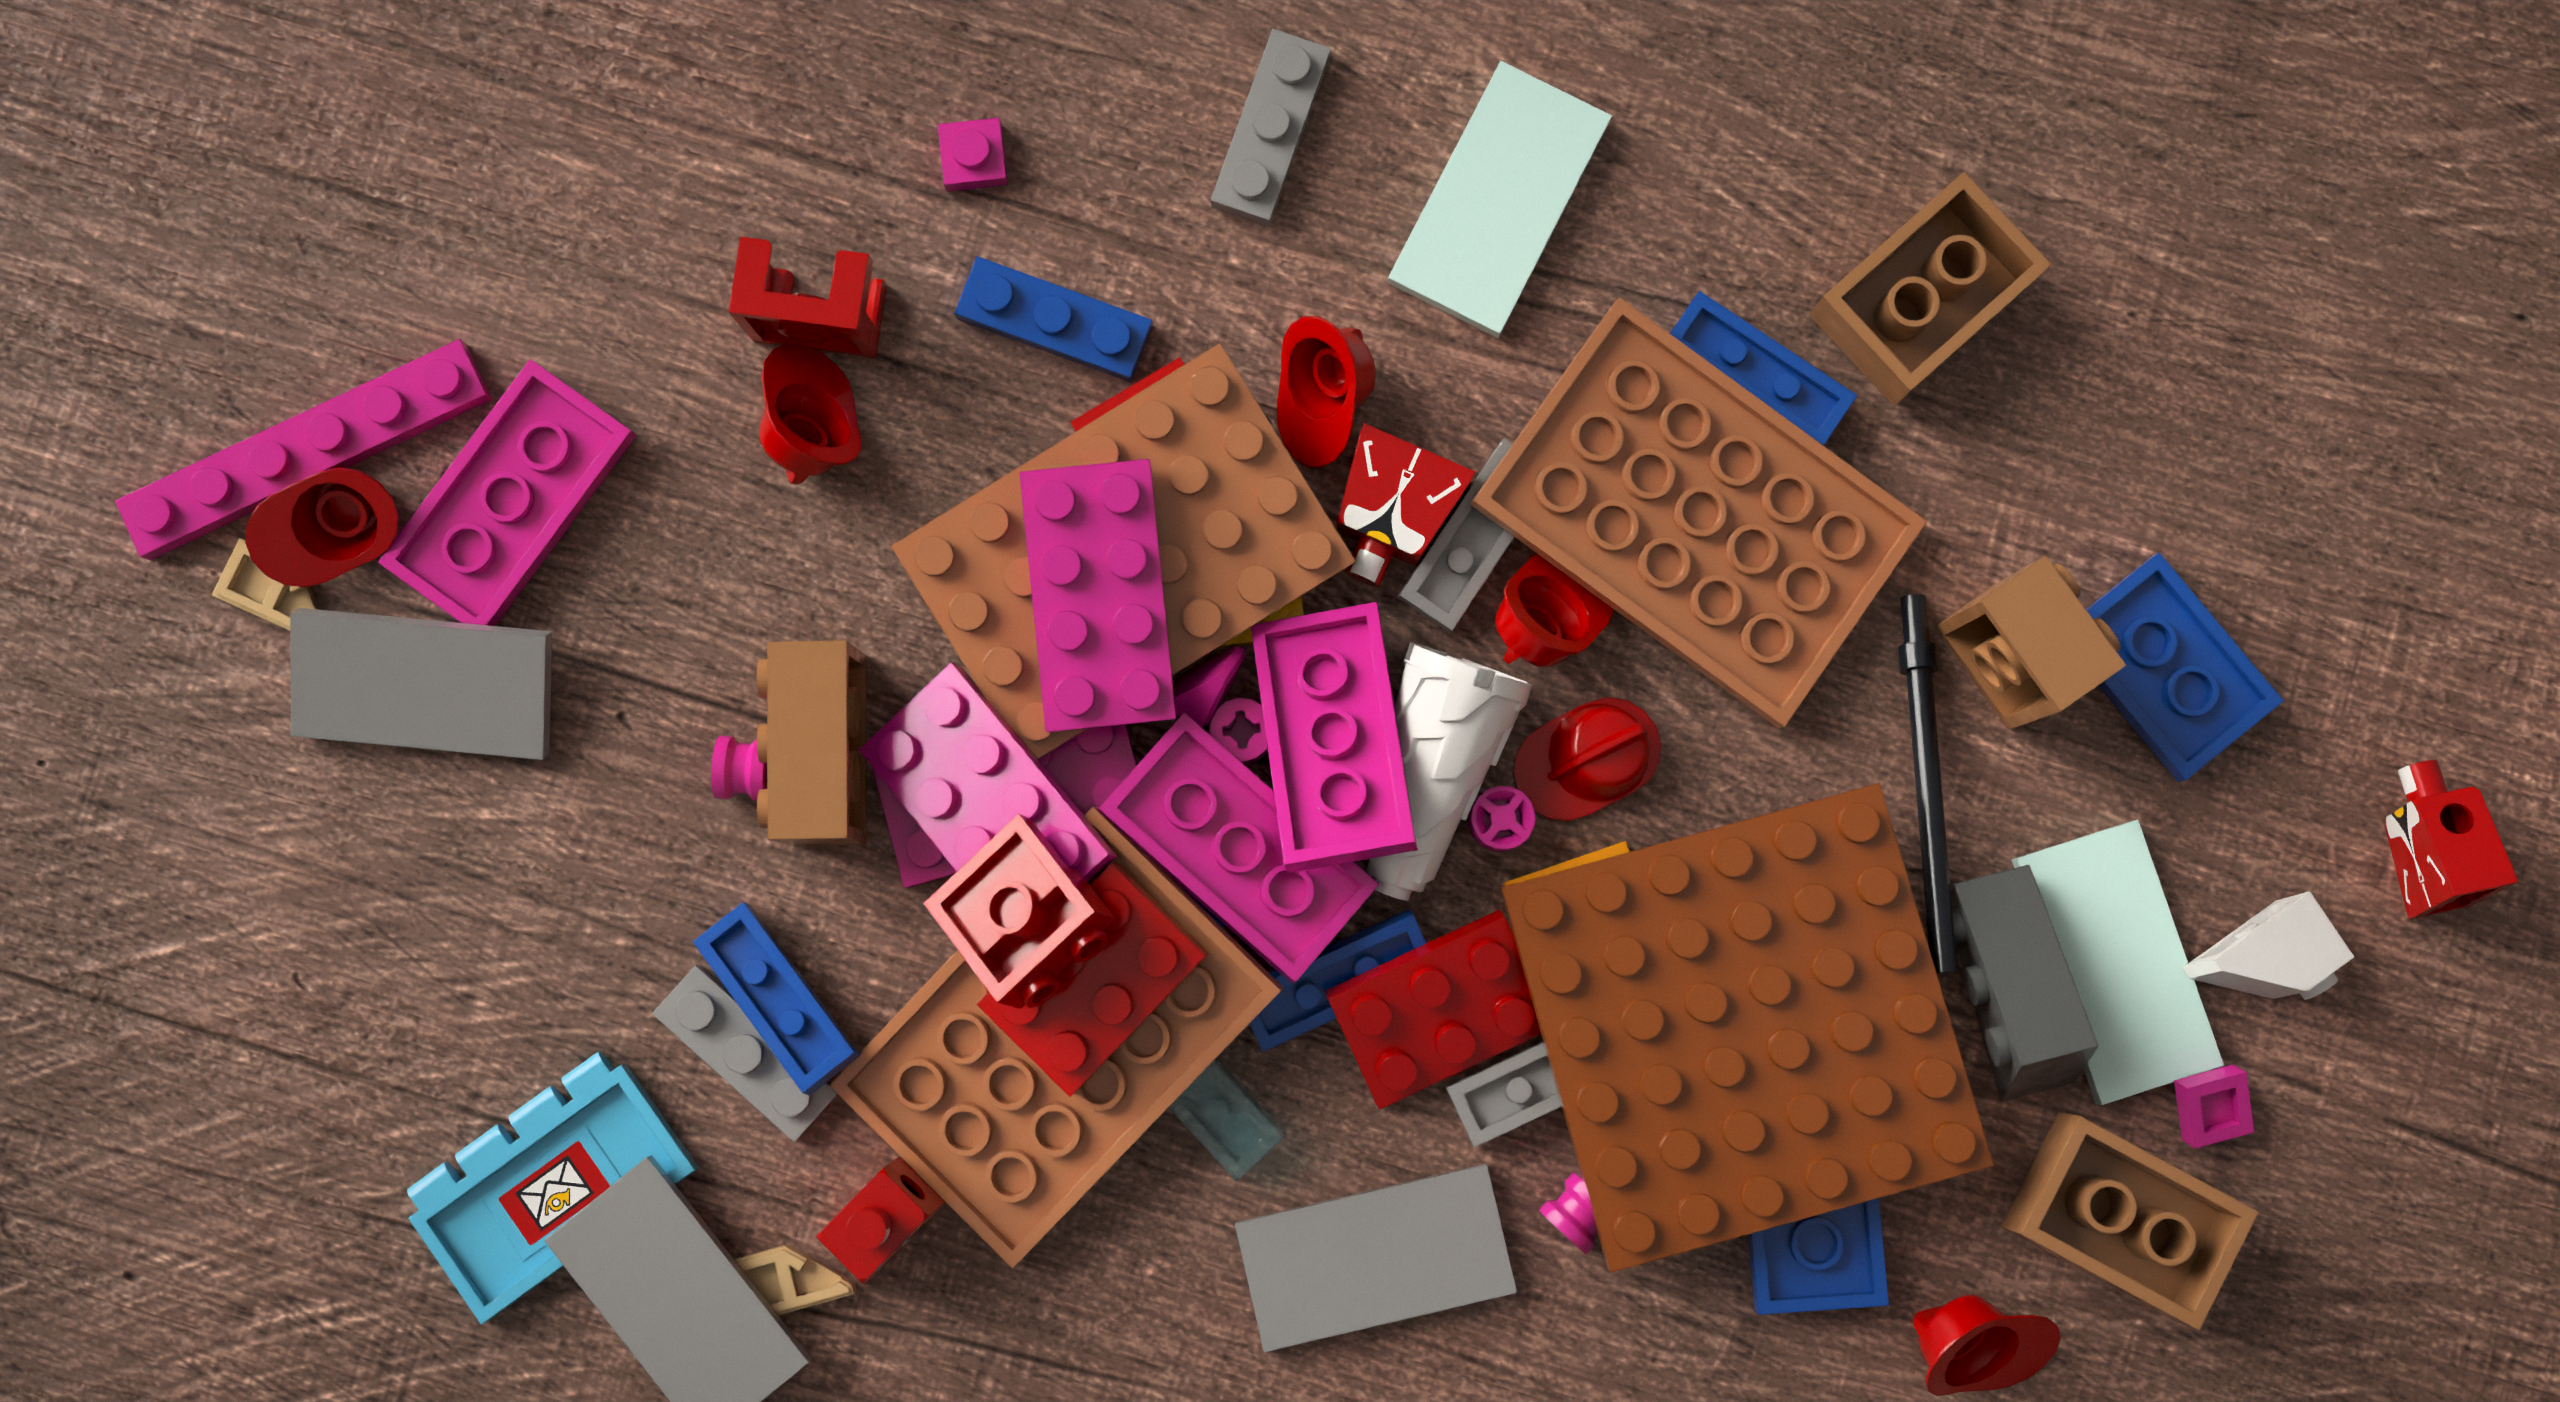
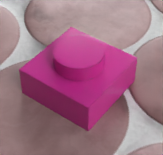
[938,117,1008,192]
[2174,1065,2254,1149]

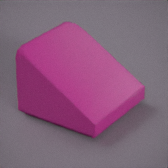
[1173,646,1246,727]

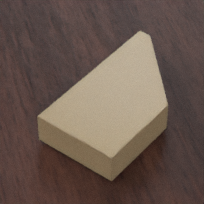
[212,538,319,631]
[734,1244,858,1316]

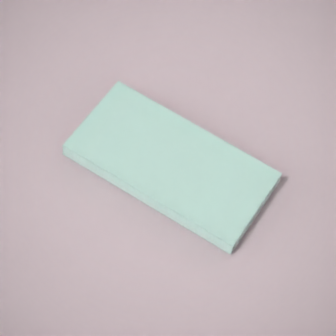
[1387,61,1612,339]
[2011,820,2224,1105]

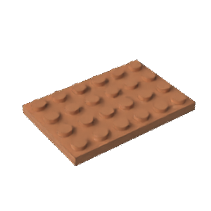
[1470,297,1927,728]
[891,343,1356,760]
[829,805,1284,1269]

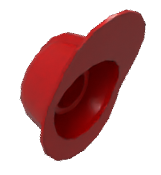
[1277,316,1376,467]
[759,344,861,485]
[245,467,399,587]
[1495,554,1614,668]
[1513,697,1661,821]
[1913,1294,2061,1396]

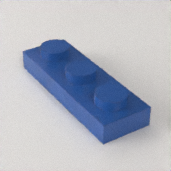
[954,256,1153,383]
[1670,291,1857,446]
[693,902,861,1096]
[1250,909,1426,1052]

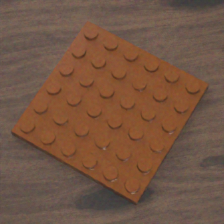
[1500,783,1994,1273]

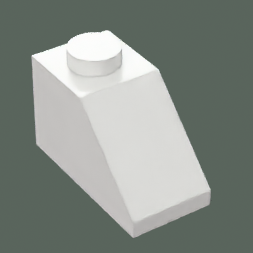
[2183,891,2354,1000]

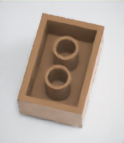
[1809,172,2052,406]
[1934,556,2126,729]
[757,640,867,846]
[2001,1112,2259,1331]

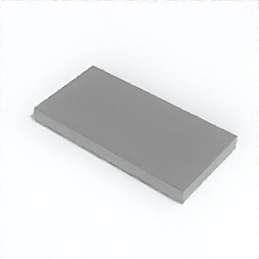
[290,608,552,760]
[544,1155,812,1402]
[1235,1163,1517,1352]

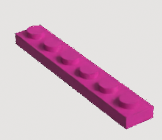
[115,339,492,560]

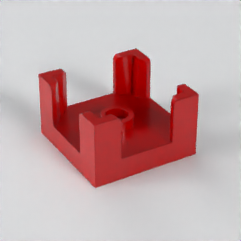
[728,236,887,358]

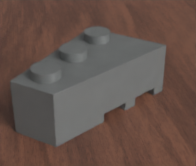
[1951,865,2098,1102]

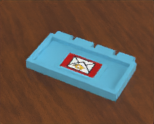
[407,1051,700,1325]

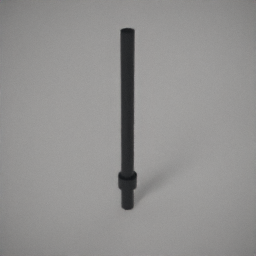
[1898,594,1958,976]

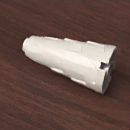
[1366,642,1532,901]

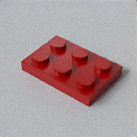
[976,862,1209,1097]
[1324,909,1541,1110]

